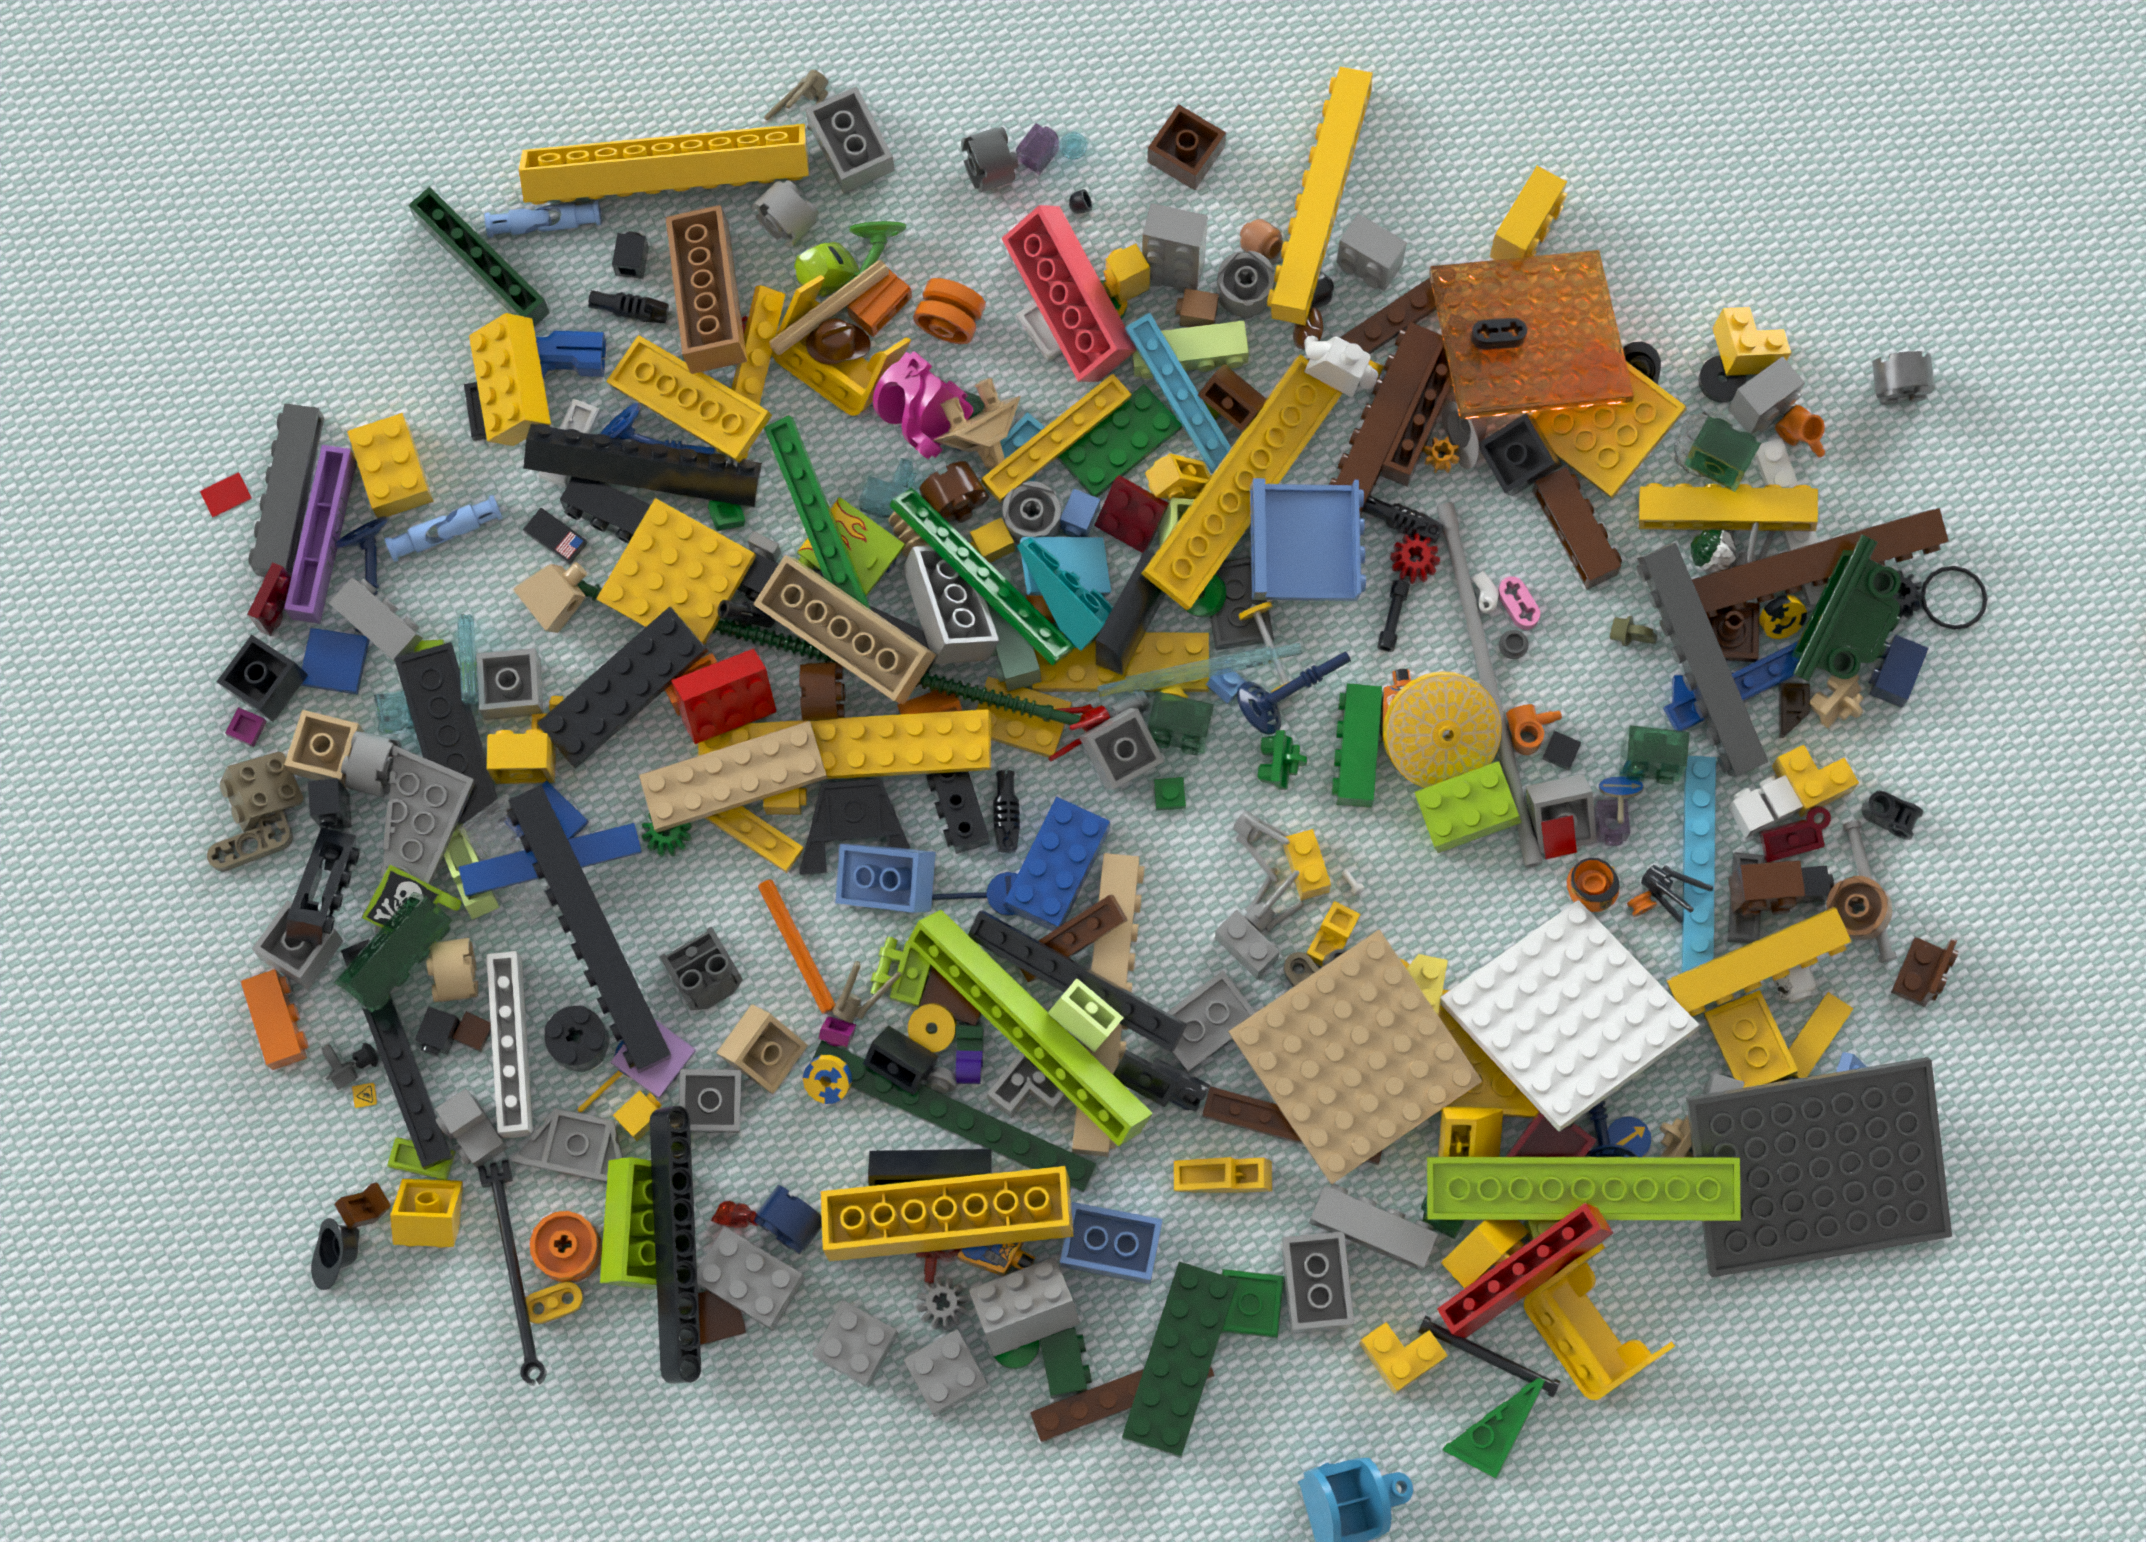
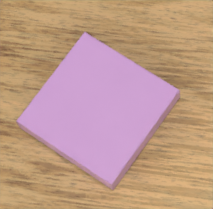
[611,1019,696,1099]

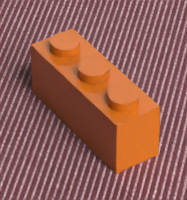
[240,969,309,1070]

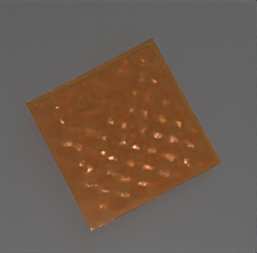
[1429,250,1634,420]

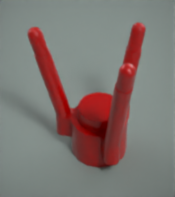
[1048,704,1110,762]

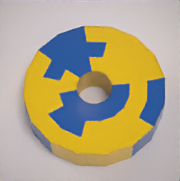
[803,1055,852,1104]

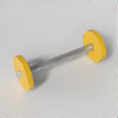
[1238,601,1289,693]

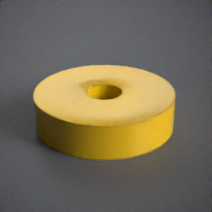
[908,1003,957,1052]

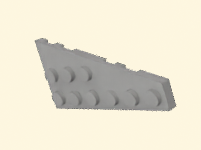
[375,745,476,945]

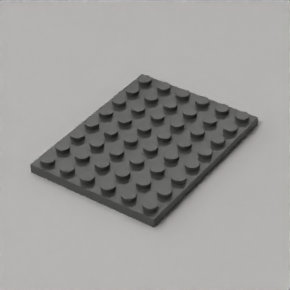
[1686,1057,1952,1277]

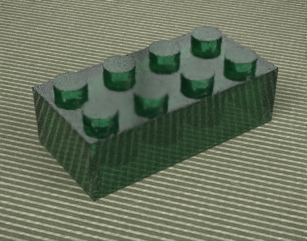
[333,891,453,1013]

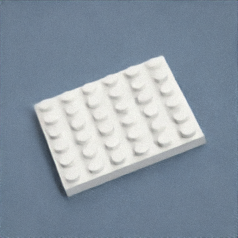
[1440,900,1700,1132]

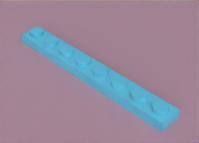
[1682,755,1716,973]

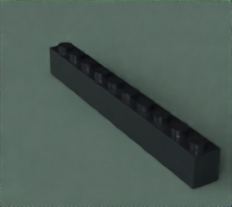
[506,785,671,1074]

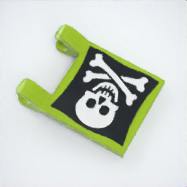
[361,864,462,951]

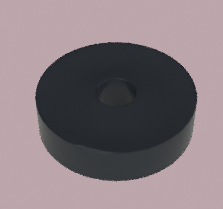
[1698,355,1746,403]

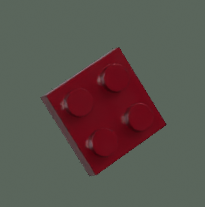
[1094,475,1169,553]
[247,562,291,636]

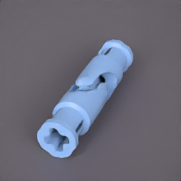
[485,200,602,238]
[384,495,503,562]

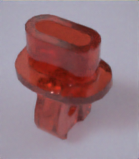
[711,1200,758,1228]

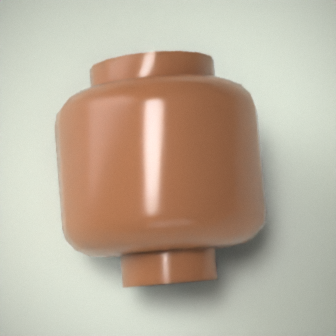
[1240,219,1283,259]

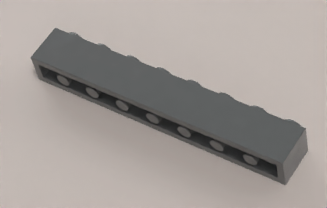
[1636,543,1768,776]

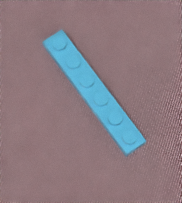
[1124,312,1231,474]

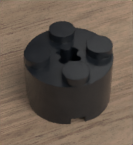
[544,1005,610,1072]

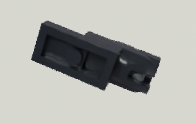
[1113,1049,1210,1112]

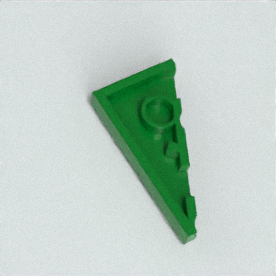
[1442,1378,1545,1479]

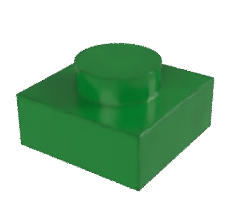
[707,500,746,531]
[1154,777,1186,811]

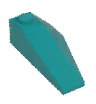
[1017,537,1113,651]

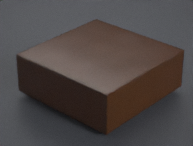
[452,1011,491,1052]

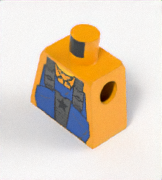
[957,1242,1035,1277]

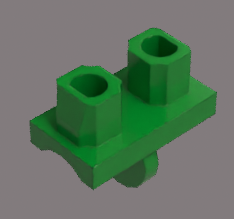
[1257,730,1308,790]

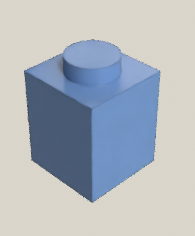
[1060,489,1100,537]

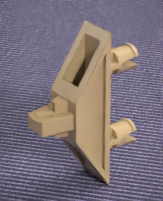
[933,378,1021,469]

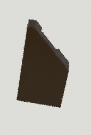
[1779,683,1810,738]

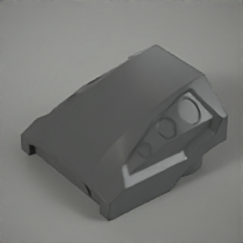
[659,926,743,1010]

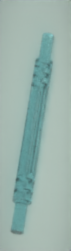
[1097,643,1302,697]

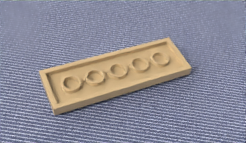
[639,721,828,833]

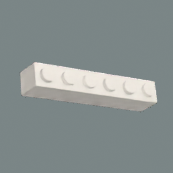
[486,951,533,1139]

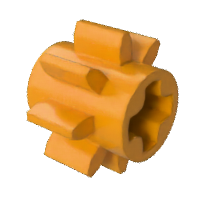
[1424,436,1459,473]

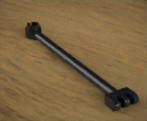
[478,1159,547,1386]

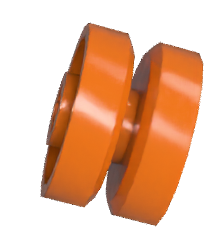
[913,278,986,344]
[530,1211,602,1283]

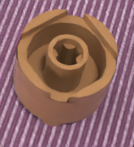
[1826,876,1893,940]

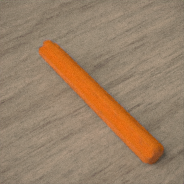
[758,879,835,1014]

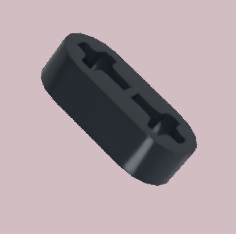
[1471,318,1527,350]

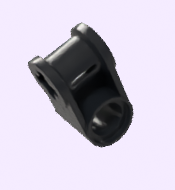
[1861,791,1924,840]

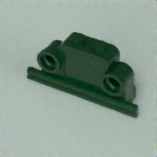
[1791,534,1901,682]

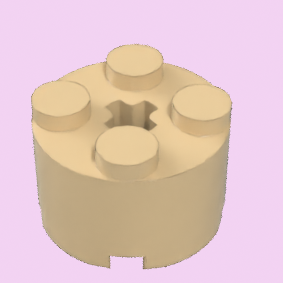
[426,938,479,1002]

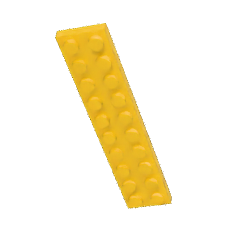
[1141,354,1343,610]
[698,709,991,779]

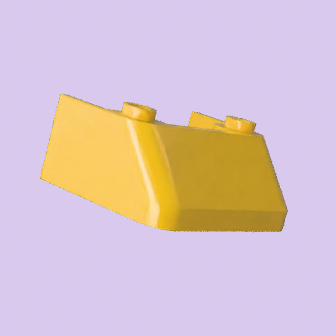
[772,275,911,416]
[1524,1243,1675,1400]

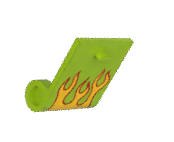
[796,497,906,597]

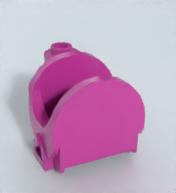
[873,351,973,460]

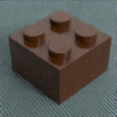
[1147,104,1226,190]
[1728,860,1805,917]

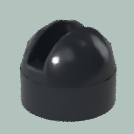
[1069,189,1092,214]

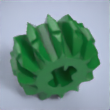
[642,813,692,857]

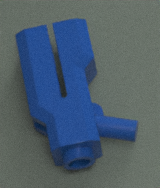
[536,331,606,379]

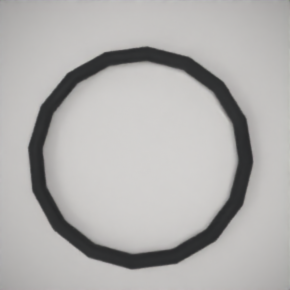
[1921,566,1988,630]

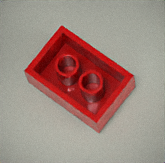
[671,648,777,744]

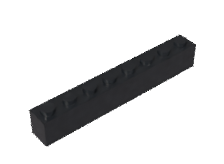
[523,424,762,507]

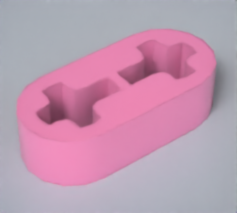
[1498,576,1540,630]

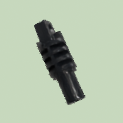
[588,290,669,323]
[1362,495,1443,543]
[993,770,1020,853]

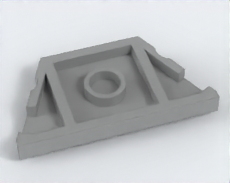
[512,1108,623,1183]

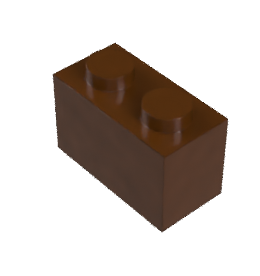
[1198,364,1266,432]

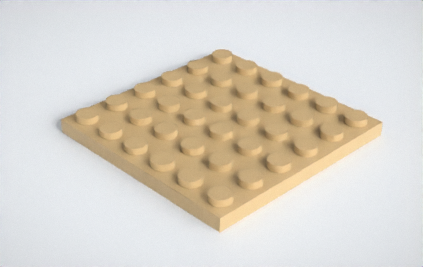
[1228,929,1482,1184]

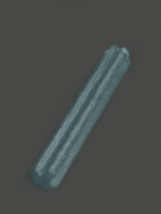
[457,614,479,704]

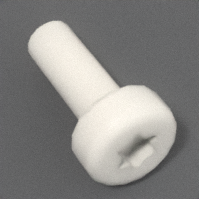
[1341,869,1365,896]

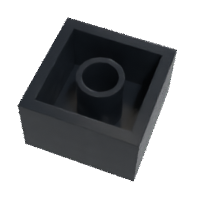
[1479,413,1562,496]
[216,634,308,722]

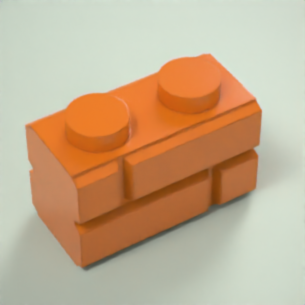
[847,268,912,337]

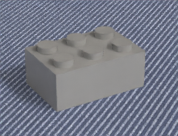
[805,86,895,194]
[697,1227,805,1331]
[1281,1231,1354,1334]
[968,1257,1080,1357]

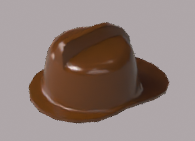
[805,318,871,365]

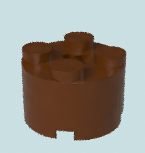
[919,461,989,523]
[799,662,846,721]

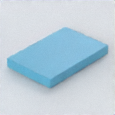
[1019,537,1111,596]

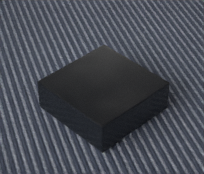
[1542,731,1582,771]

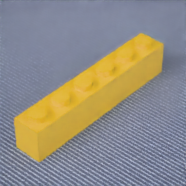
[1639,483,1818,531]
[1666,907,1852,1017]

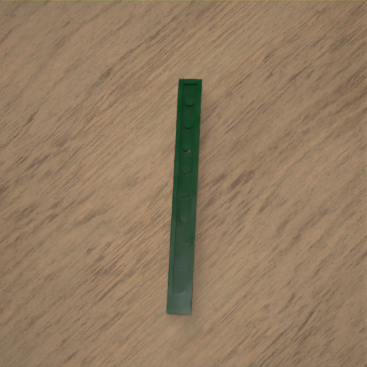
[812,1040,1096,1193]

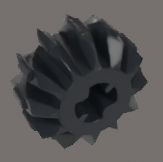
[1893,570,1925,621]

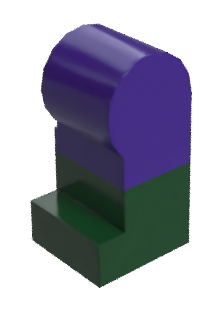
[956,1026,984,1084]

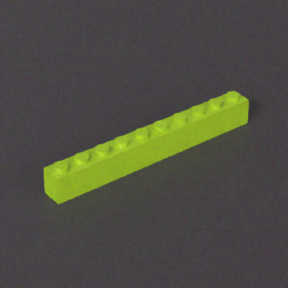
[907,909,1153,1146]

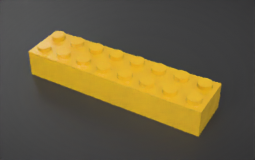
[821,1166,1074,1262]

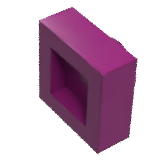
[225,707,267,747]
[818,1016,857,1047]

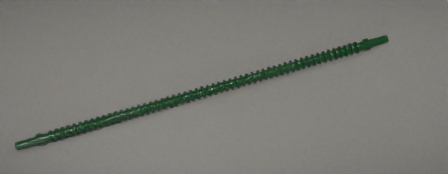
[577,580,1082,725]

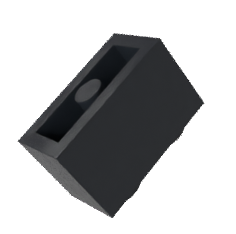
[308,778,352,832]
[863,1025,939,1095]

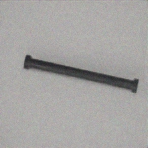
[1418,1315,1561,1398]

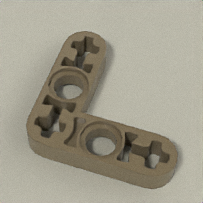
[207,810,293,872]

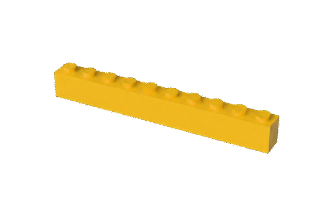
[1267,66,1373,325]

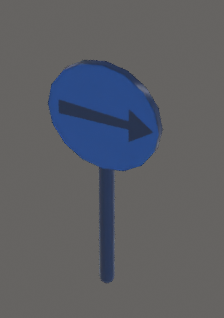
[932,872,1018,916]

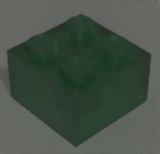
[1684,416,1762,492]
[1148,691,1214,755]
[1619,725,1690,785]

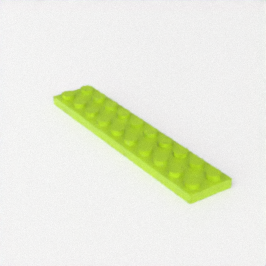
[1427,1157,1741,1221]

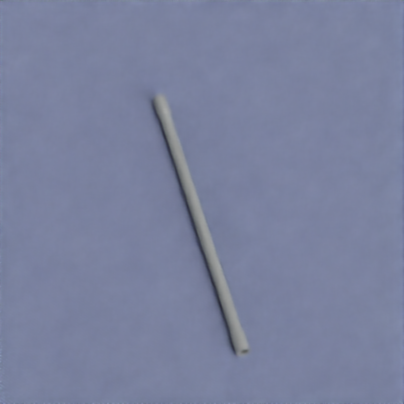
[1437,502,1543,868]

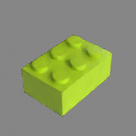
[1414,761,1522,853]

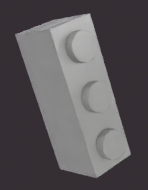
[329,577,423,661]

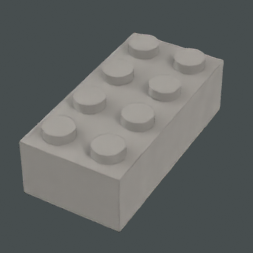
[1142,203,1208,293]
[903,546,999,664]

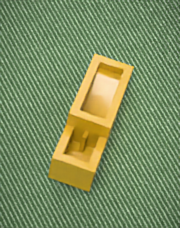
[1174,1157,1272,1193]

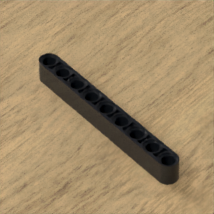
[649,1105,701,1384]

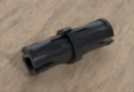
[718,600,775,628]

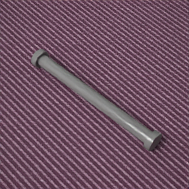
[1843,820,1897,963]

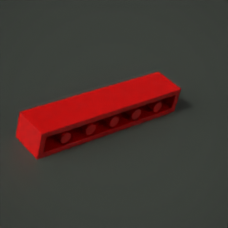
[1437,1203,1613,1338]

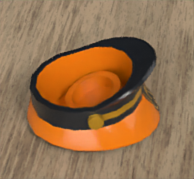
[1567,857,1620,912]

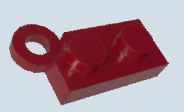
[1759,806,1831,862]

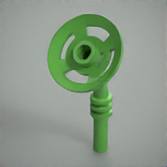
[832,221,906,317]

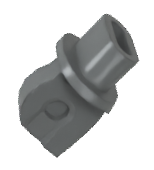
[322,1043,359,1090]

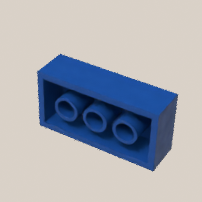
[1004,796,1110,931]

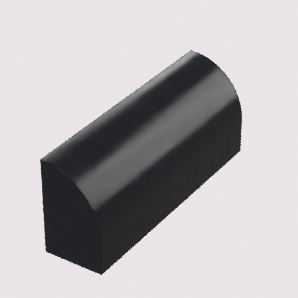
[1096,549,1166,675]

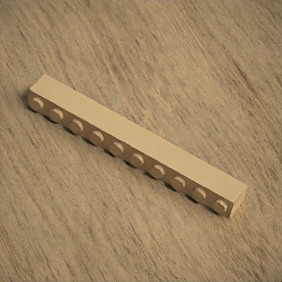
[1072,853,1145,1157]

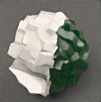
[1690,529,1736,574]

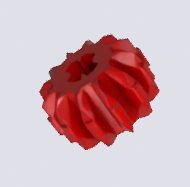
[1390,533,1440,584]

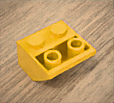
[1438,1106,1503,1157]

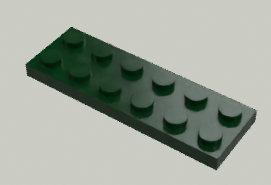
[1122,1261,1238,1459]

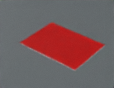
[200,472,252,518]
[1541,815,1577,860]

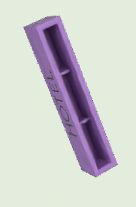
[284,445,357,624]

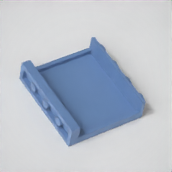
[1250,478,1366,601]

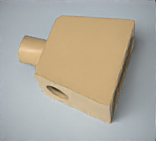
[513,562,587,633]

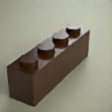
[1532,467,1622,590]

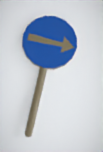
[1598,776,1644,824]

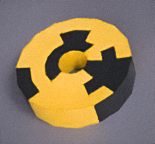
[1759,595,1807,639]

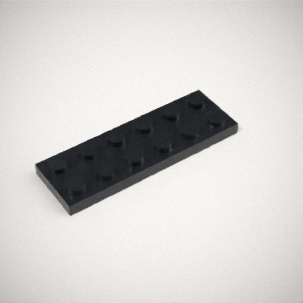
[537,606,709,768]
[394,642,502,825]

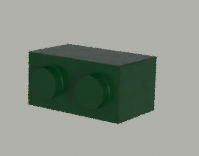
[1040,1327,1092,1399]

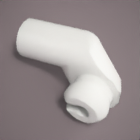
[1472,570,1499,614]

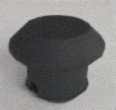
[352,1043,378,1069]

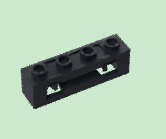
[286,828,360,945]

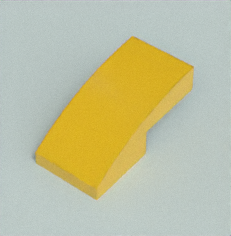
[1306,901,1361,967]

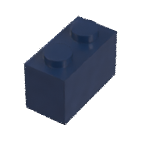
[1868,634,1929,708]

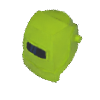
[794,242,859,297]

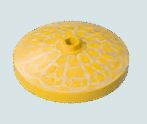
[1383,671,1502,788]

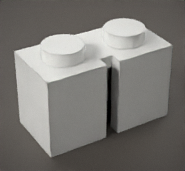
[1728,775,1803,839]

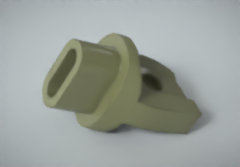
[1610,616,1658,647]

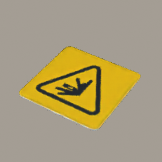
[352,1083,377,1108]

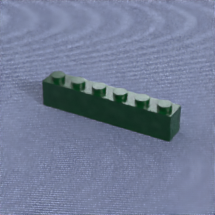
[408,186,550,327]

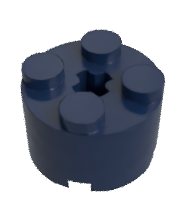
[753,1184,822,1254]

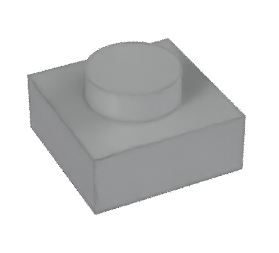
[747,531,781,562]

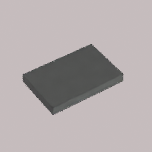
[1205,557,1274,651]

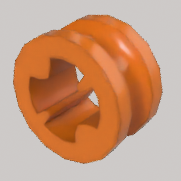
[1626,891,1658,917]

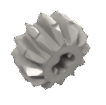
[916,1277,968,1330]

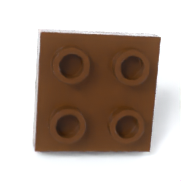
[1708,602,1760,662]

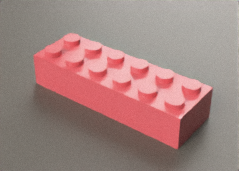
[1001,205,1137,382]

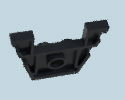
[800,778,910,875]

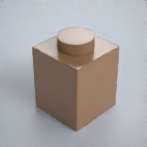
[1175,288,1219,327]

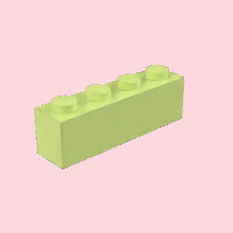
[1131,321,1249,379]

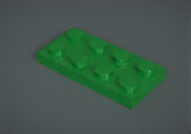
[1057,384,1182,498]

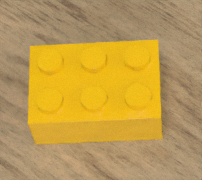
[1489,166,1568,273]
[347,413,434,518]

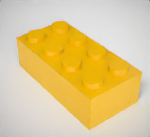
[469,313,551,446]

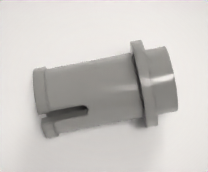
[1111,689,1150,715]

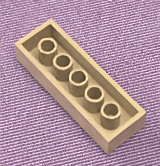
[753,555,937,704]

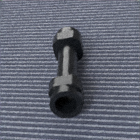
[1377,580,1410,652]

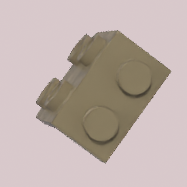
[220,752,304,832]

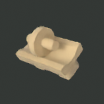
[1810,674,1864,729]
[1659,1115,1693,1157]

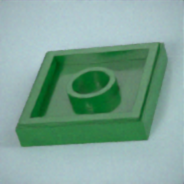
[1222,1269,1284,1338]

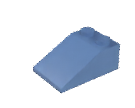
[835,844,936,913]

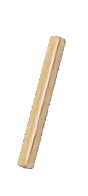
[769,260,889,355]

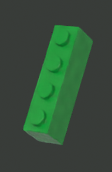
[1332,683,1382,808]

